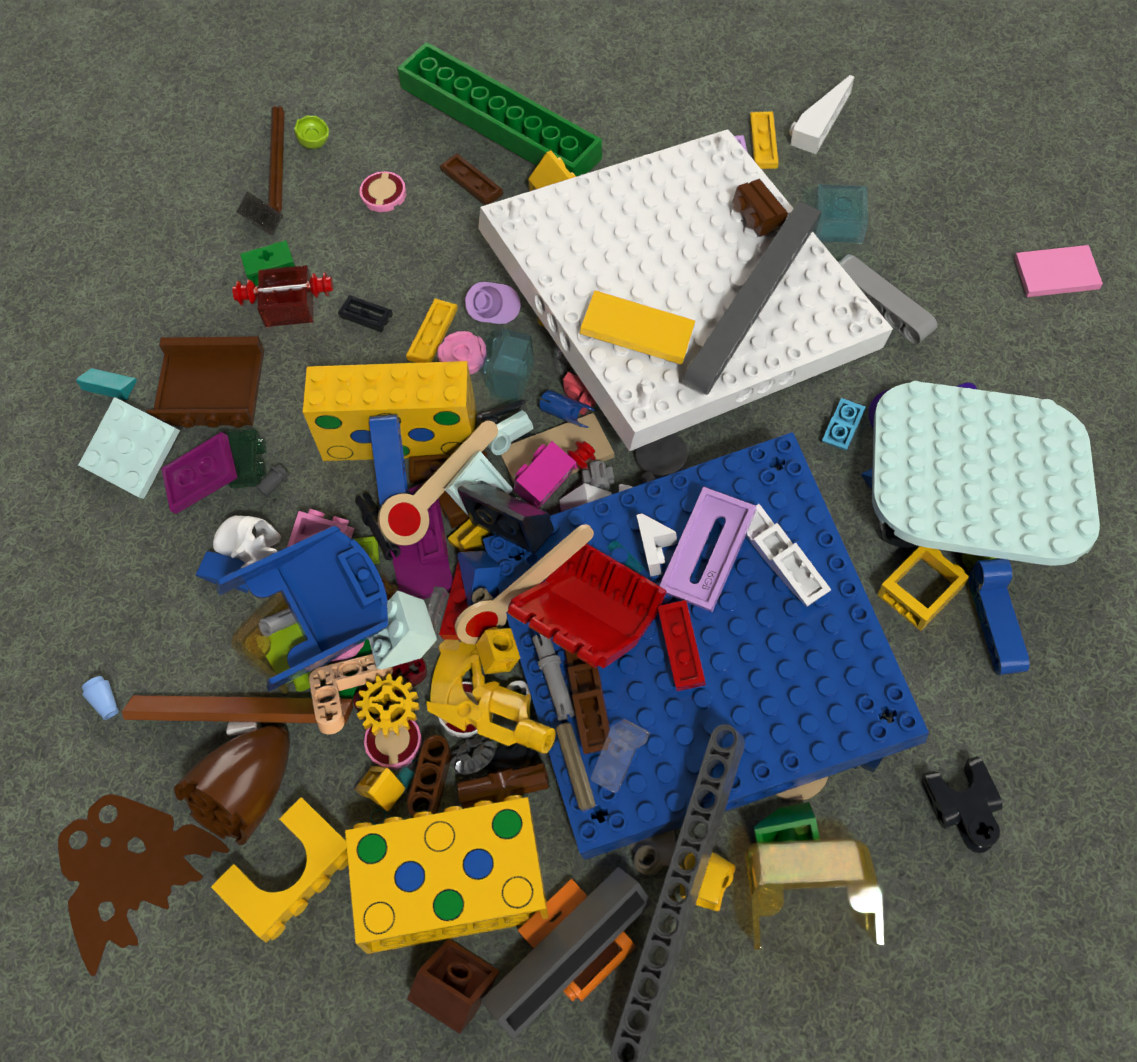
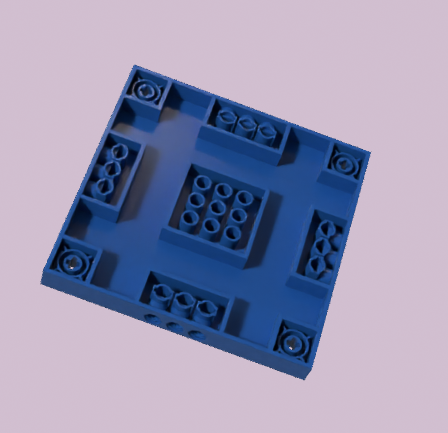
[483,432,929,860]

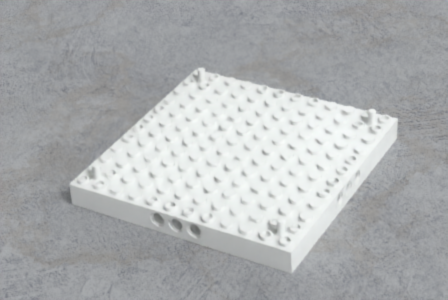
[478,129,893,451]

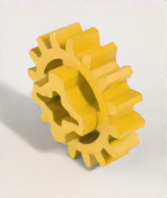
[356,674,420,738]

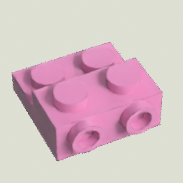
[287,509,354,547]

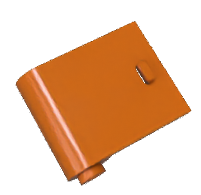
[517,879,636,1002]

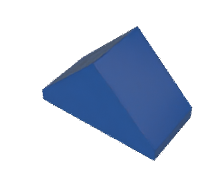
[457,551,501,606]

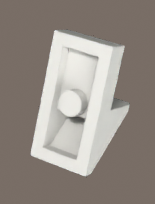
[637,514,678,576]

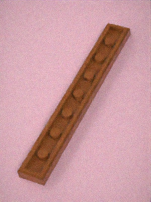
[122,695,353,724]

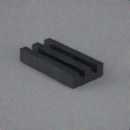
[338,295,393,333]

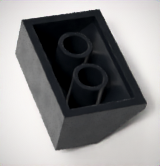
[457,484,554,554]

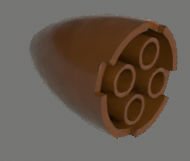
[174,726,290,845]

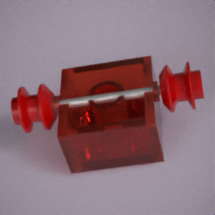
[232,265,334,327]

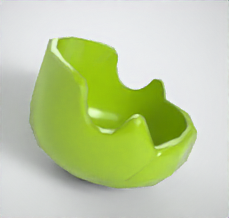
[294,115,329,149]

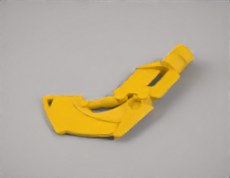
[426,640,556,754]

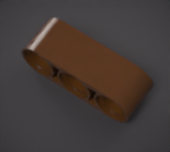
[407,735,452,818]

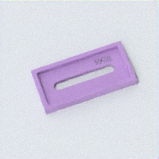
[660,487,757,612]

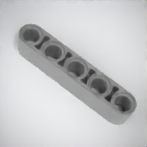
[838,254,937,345]

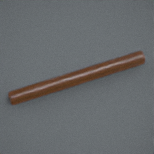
[268,106,285,214]

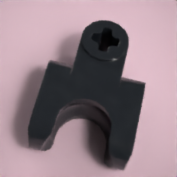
[921,756,1002,853]

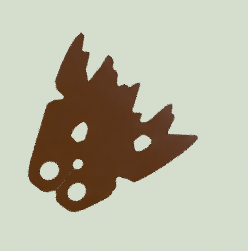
[58,794,230,976]

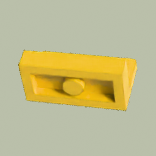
[448,519,494,552]

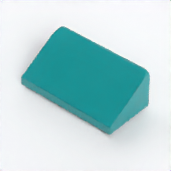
[76,368,137,401]

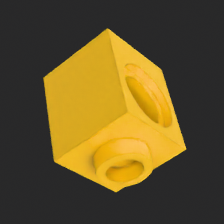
[476,627,520,674]

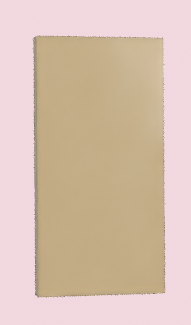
[500,413,614,486]

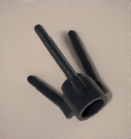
[476,399,536,438]

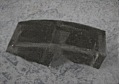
[237,192,283,235]

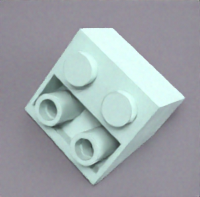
[369,591,437,670]

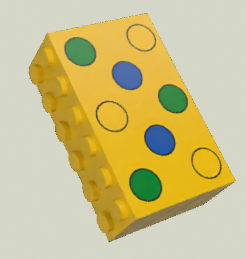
[303,361,477,461]
[345,795,549,954]

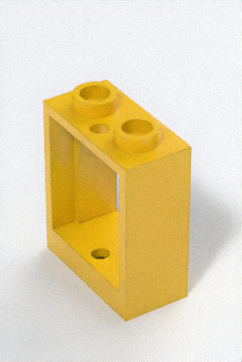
[877,546,969,631]

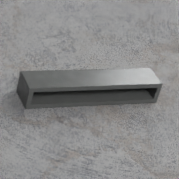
[480,867,652,1040]

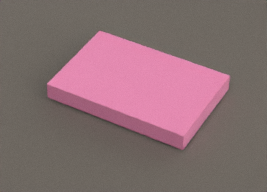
[1014,245,1103,297]

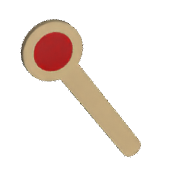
[378,421,498,546]
[455,524,594,644]

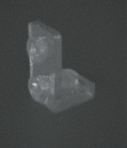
[591,719,650,793]

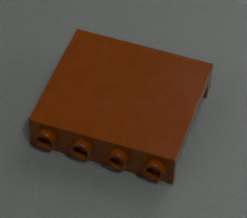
[146,337,264,428]

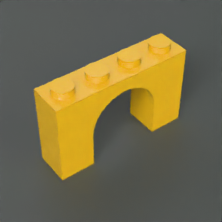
[211,797,348,943]

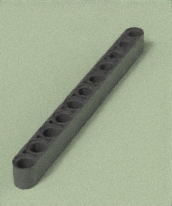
[682,201,822,395]
[611,724,745,1062]

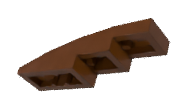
[565,650,614,755]

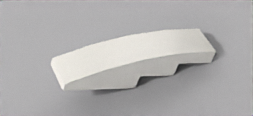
[746,504,831,607]

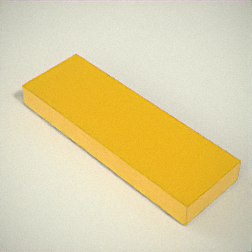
[750,112,778,169]
[406,299,458,363]

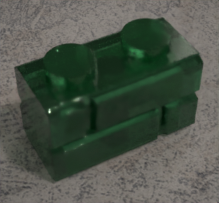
[226,429,266,489]

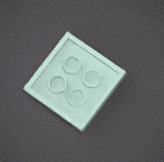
[78,397,180,499]

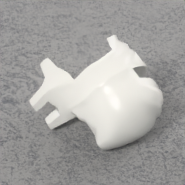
[213,515,281,568]

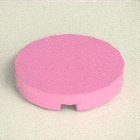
[438,331,487,375]

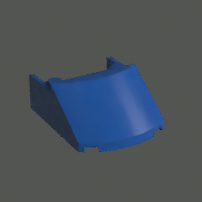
[216,526,388,692]

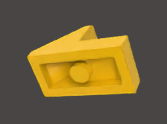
[354,766,405,811]

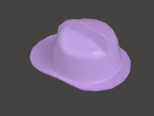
[465,282,521,324]

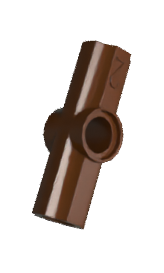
[457,762,550,808]

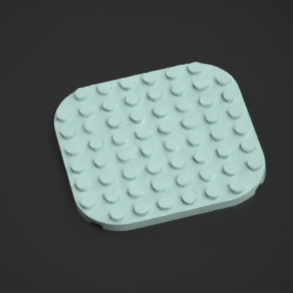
[872,381,1100,565]

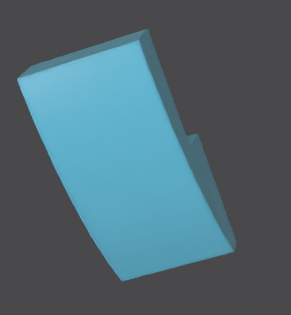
[822,398,866,451]

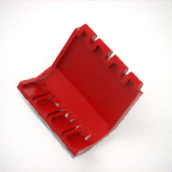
[507,543,667,669]

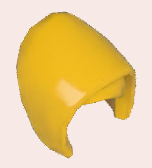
[680,851,735,911]

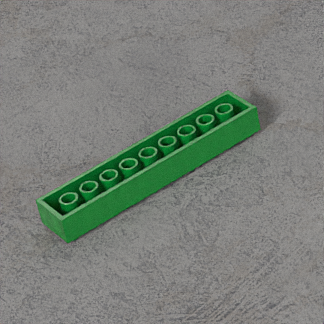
[397,42,602,177]

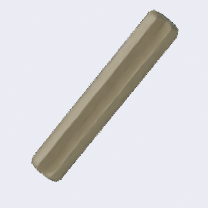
[556,723,595,811]

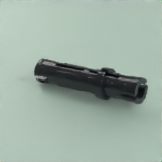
[355,493,401,560]

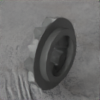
[450,735,495,774]

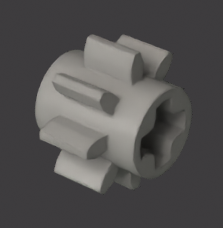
[582,461,614,491]

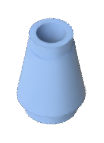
[82,676,119,720]

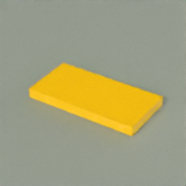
[579,290,695,365]

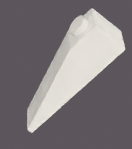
[789,75,854,154]

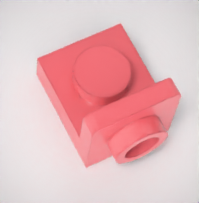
[563,372,596,415]

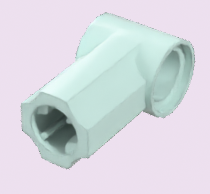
[487,410,533,455]

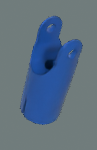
[540,390,595,428]

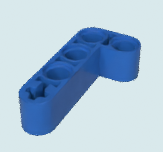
[369,414,409,507]
[968,558,1030,676]

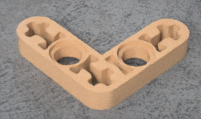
[309,654,393,734]

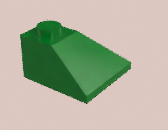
[754,802,826,885]

